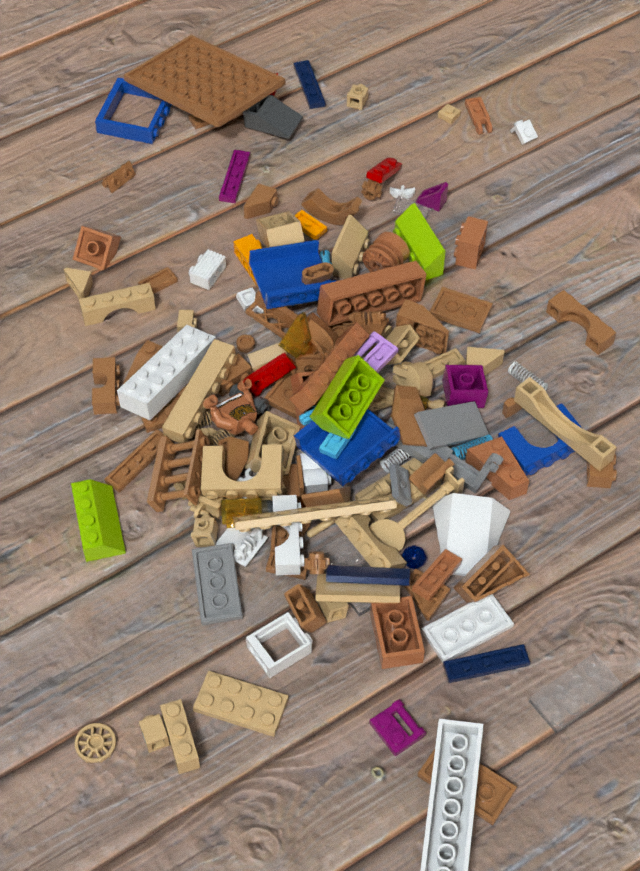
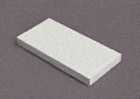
[421,594,514,663]

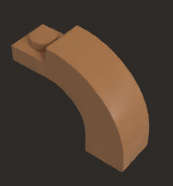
[301,188,362,225]
[299,312,338,363]

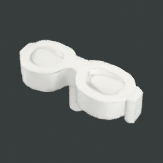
[390,185,415,198]

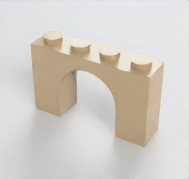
[201,444,284,499]

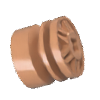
[363,231,410,272]

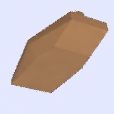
[391,385,427,447]

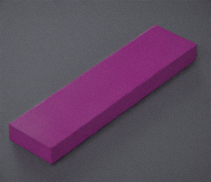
[219,150,250,203]

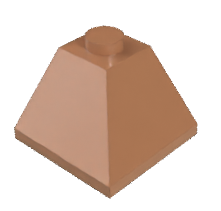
[72,226,121,270]

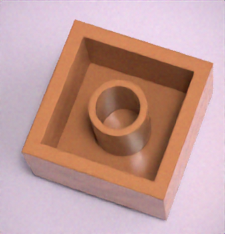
[454,216,488,270]

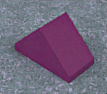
[416,182,448,212]

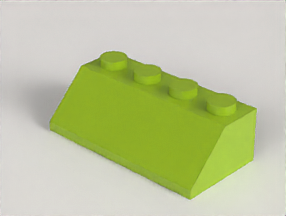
[393,203,446,281]
[309,355,385,439]
[71,479,126,562]

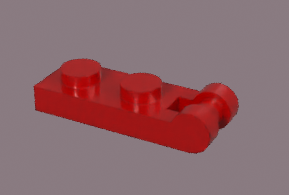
[243,352,296,396]

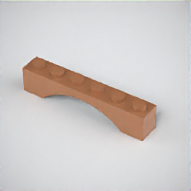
[289,322,369,413]

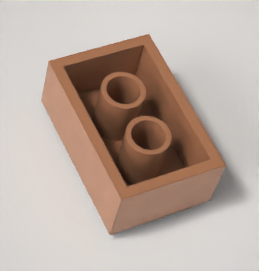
[370,596,425,669]

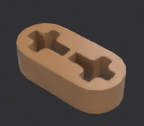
[301,262,334,285]

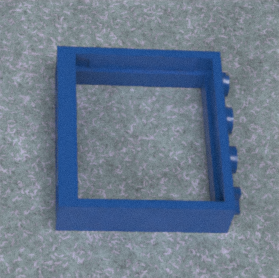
[95,78,172,144]

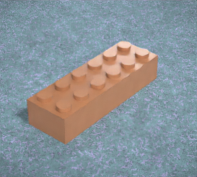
[317,261,426,326]

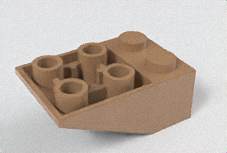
[396,299,449,354]

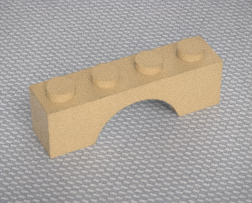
[79,283,156,326]
[334,513,407,568]

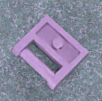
[353,331,398,373]

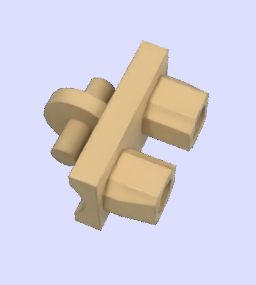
[188,488,224,519]

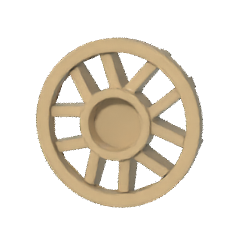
[75,723,116,763]

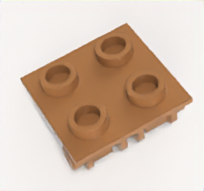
[349,311,389,339]

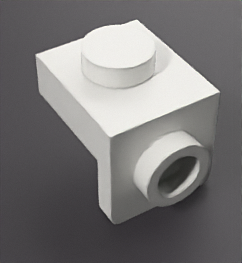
[510,120,538,145]

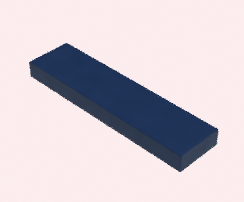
[293,60,325,109]
[326,565,410,586]
[443,644,530,683]

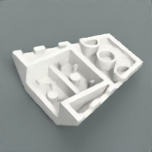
[432,493,510,576]

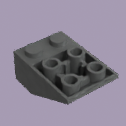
[243,95,303,139]

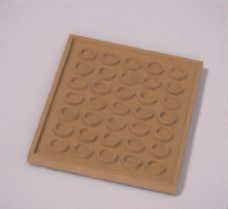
[124,35,285,128]

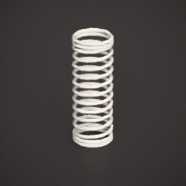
[508,361,548,391]
[380,447,411,473]

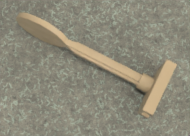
[369,466,465,553]

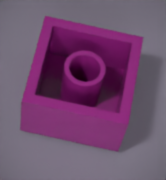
[442,365,488,408]

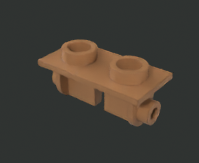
[102,161,136,193]

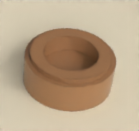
[236,334,255,353]

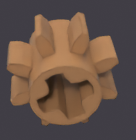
[361,179,383,200]
[304,551,330,574]

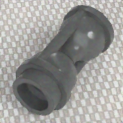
[229,383,270,416]

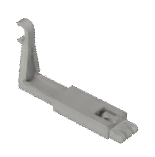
[386,417,504,494]

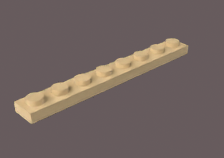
[233,496,397,532]

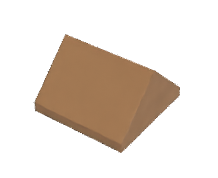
[301,487,351,507]

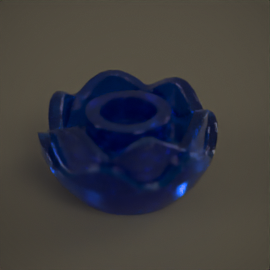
[401,545,427,569]

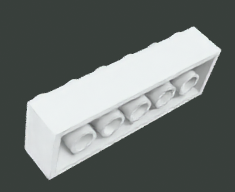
[117,325,216,420]

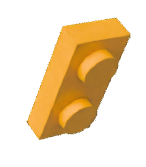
[294,210,327,240]

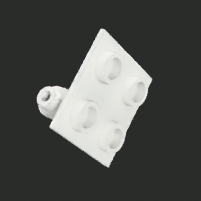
[216,522,268,567]

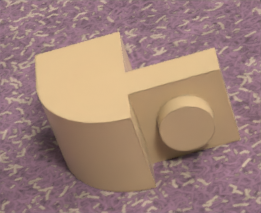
[393,361,433,398]

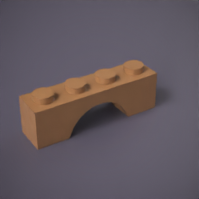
[546,290,616,355]

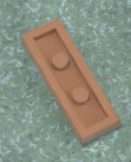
[412,549,462,601]

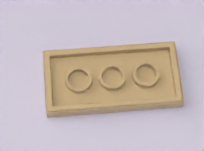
[316,574,400,603]

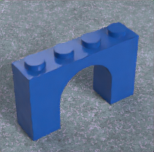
[498,403,583,476]

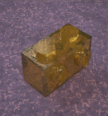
[221,498,262,528]

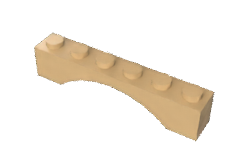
[514,377,617,471]

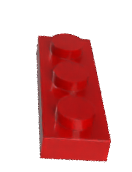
[366,157,402,183]

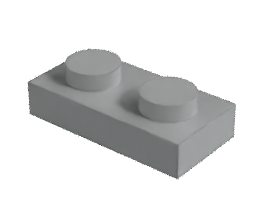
[389,464,412,507]

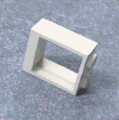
[246,612,313,678]

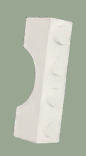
[272,495,304,576]

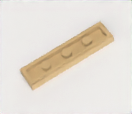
[392,348,466,386]

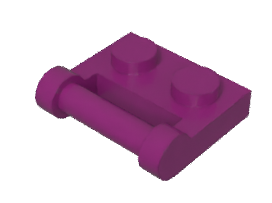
[369,699,427,757]

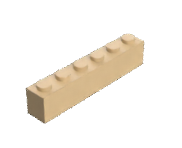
[162,339,237,443]

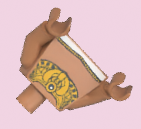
[203,379,258,435]

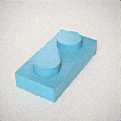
[319,429,356,459]

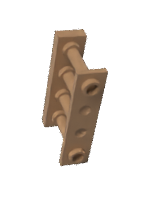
[147,429,210,512]

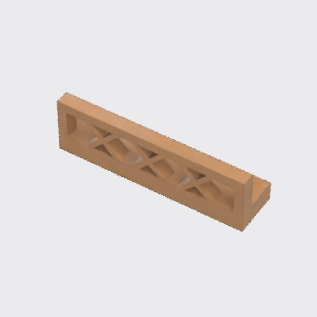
[245,291,310,351]

